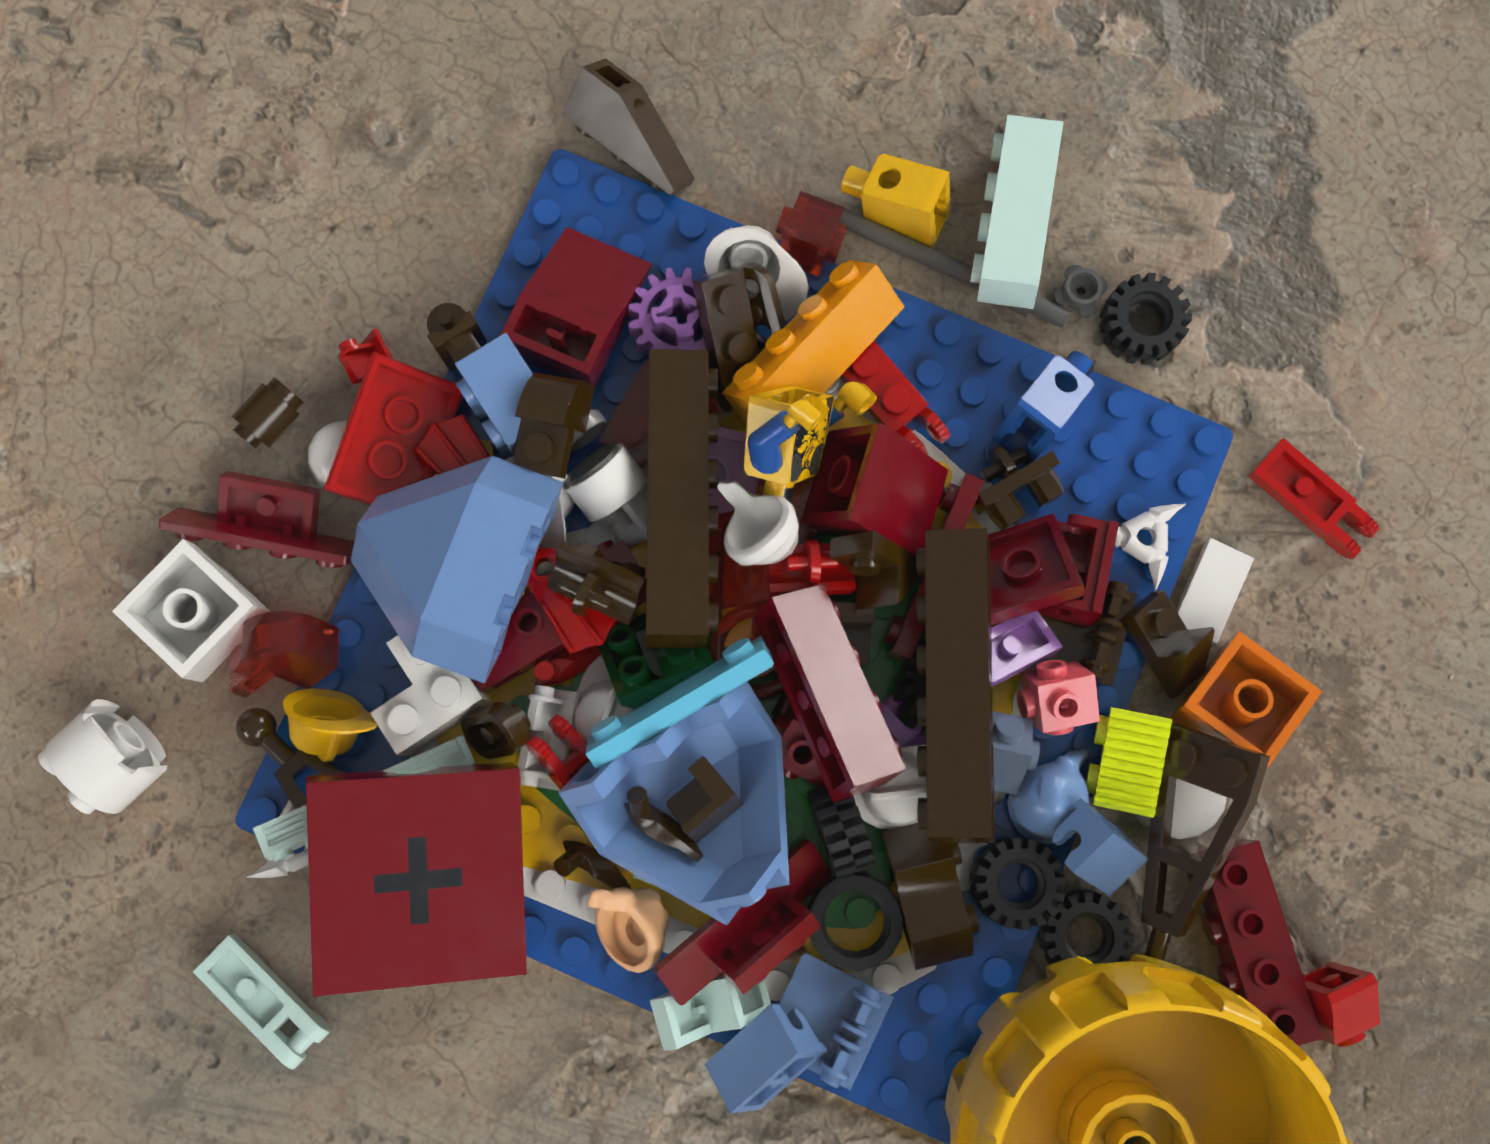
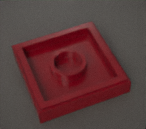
[988,513,1086,625]

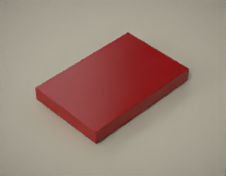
[323,352,463,506]

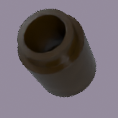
[232,377,304,449]

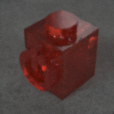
[776,191,849,276]

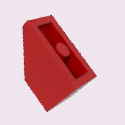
[1303,962,1380,1047]

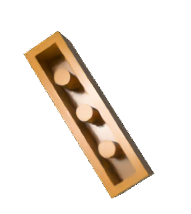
[722,260,905,424]

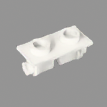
[518,685,579,791]

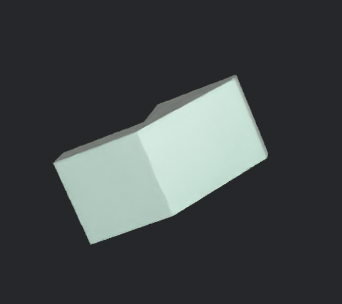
[650,975,771,1051]

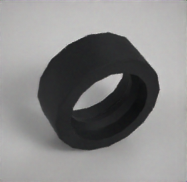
[808,873,904,971]

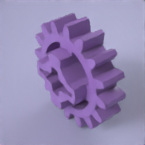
[628,268,709,364]

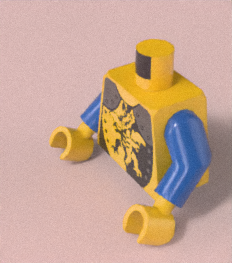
[744,382,877,504]

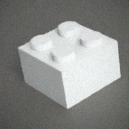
[112,539,271,683]

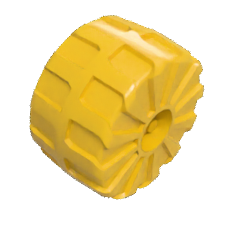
[945,954,1353,1144]

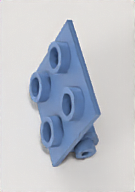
[779,952,894,1090]

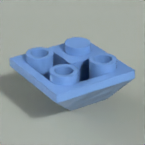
[455,333,533,460]

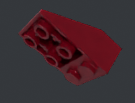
[500,227,652,389]

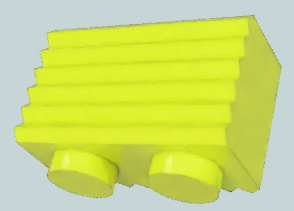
[1086,707,1172,818]

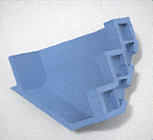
[351,456,564,683]
[558,682,790,925]

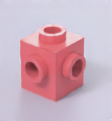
[1017,660,1100,735]

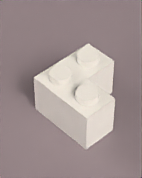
[370,636,491,756]

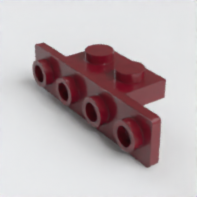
[159,471,354,568]
[654,839,832,1006]

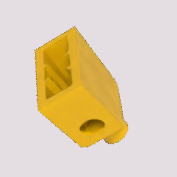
[841,154,951,249]

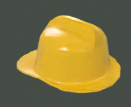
[282,688,378,762]

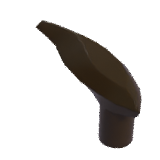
[624,786,703,862]
[554,840,632,889]

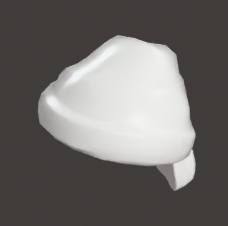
[717,481,799,565]

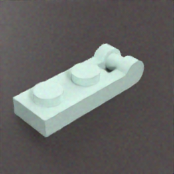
[193,933,331,1070]

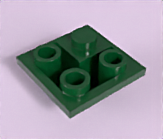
[598,614,714,709]

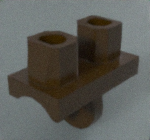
[427,303,488,372]
[973,445,1065,530]
[547,541,646,625]

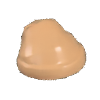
[587,887,669,973]

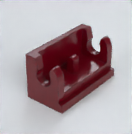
[1038,514,1119,627]

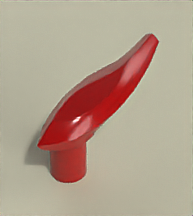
[534,646,601,686]

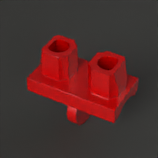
[763,540,856,597]

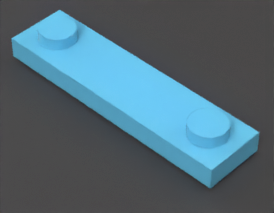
[585,636,774,768]

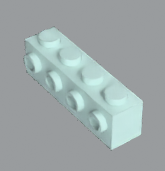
[970,115,1063,309]

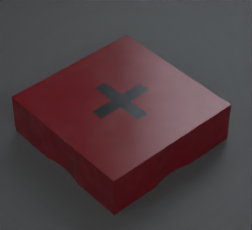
[306,762,527,997]

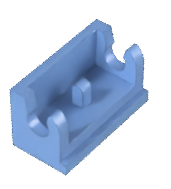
[1052,798,1148,896]
[705,1004,827,1113]

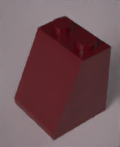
[800,423,949,555]

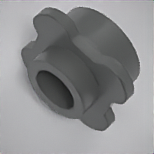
[1053,265,1108,318]

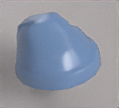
[1007,749,1089,845]

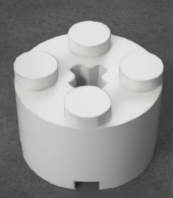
[38,699,168,814]

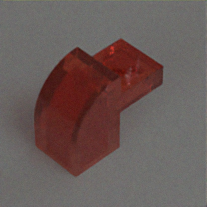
[227,611,339,698]

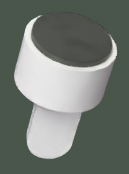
[564,442,648,547]

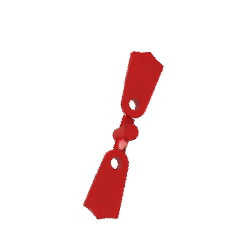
[415,414,617,654]

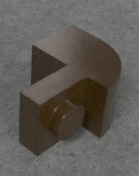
[513,373,595,479]

